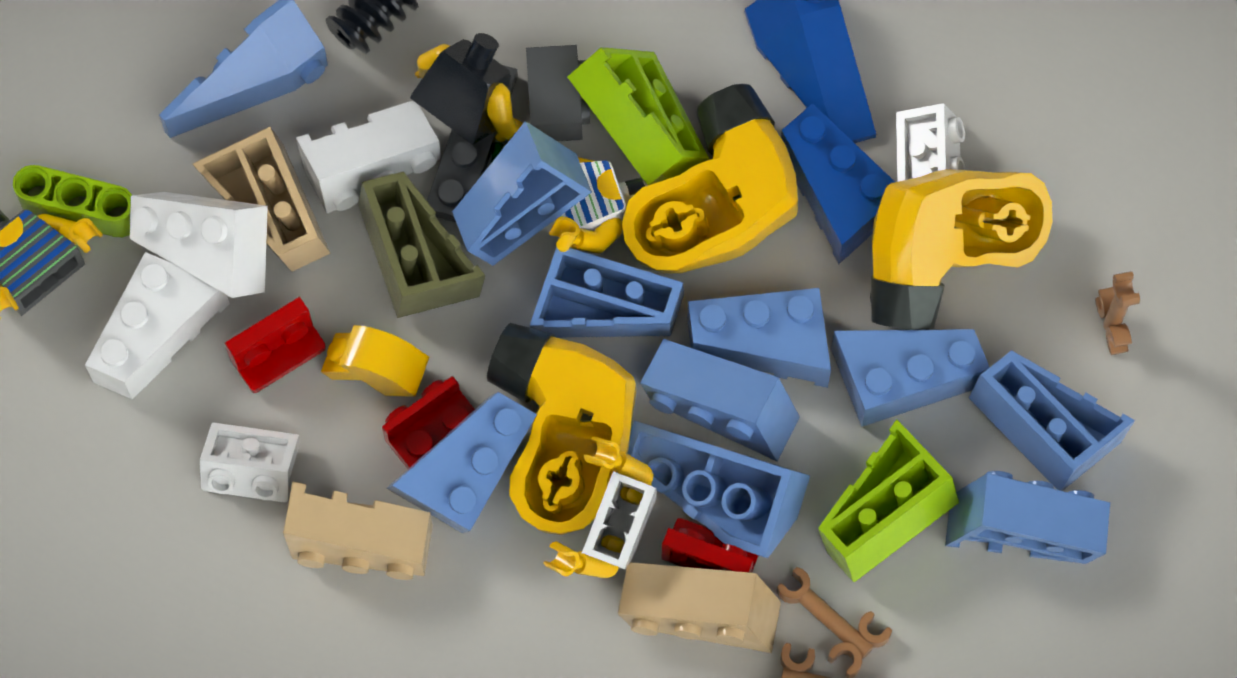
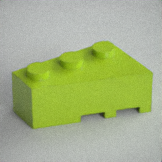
[567,47,709,185]
[818,419,959,582]

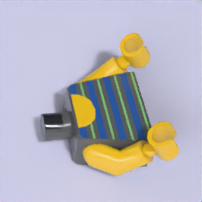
[0,209,103,319]

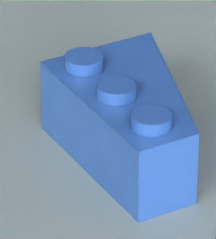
[452,121,592,266]
[530,247,684,338]
[687,288,831,388]
[831,329,990,427]
[640,339,800,462]
[969,350,1135,491]
[386,392,537,533]
[945,471,1110,564]

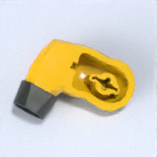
[622,84,798,274]
[870,169,1053,330]
[487,323,636,535]

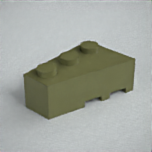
[358,172,486,318]

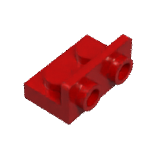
[225,296,326,393]
[382,376,475,469]
[661,518,759,573]

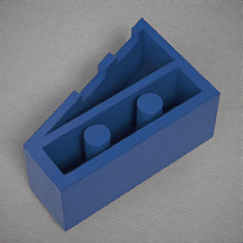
[781,103,895,265]

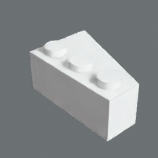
[296,101,441,214]
[130,192,268,298]
[85,252,230,399]

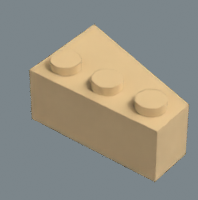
[193,127,331,272]
[283,481,433,580]
[618,562,781,653]

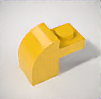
[321,325,430,397]

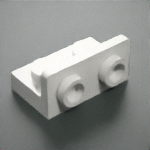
[896,103,966,182]
[200,422,299,502]

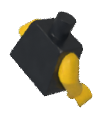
[410,33,523,145]

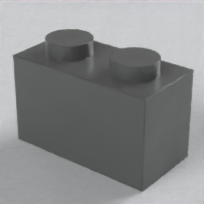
[526,45,590,141]

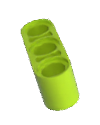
[13,165,132,238]

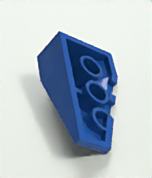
[744,0,877,143]

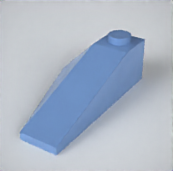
[159,0,328,138]
[627,420,810,558]

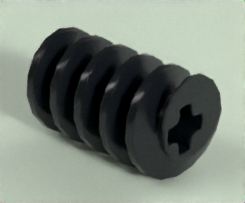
[325,0,419,54]

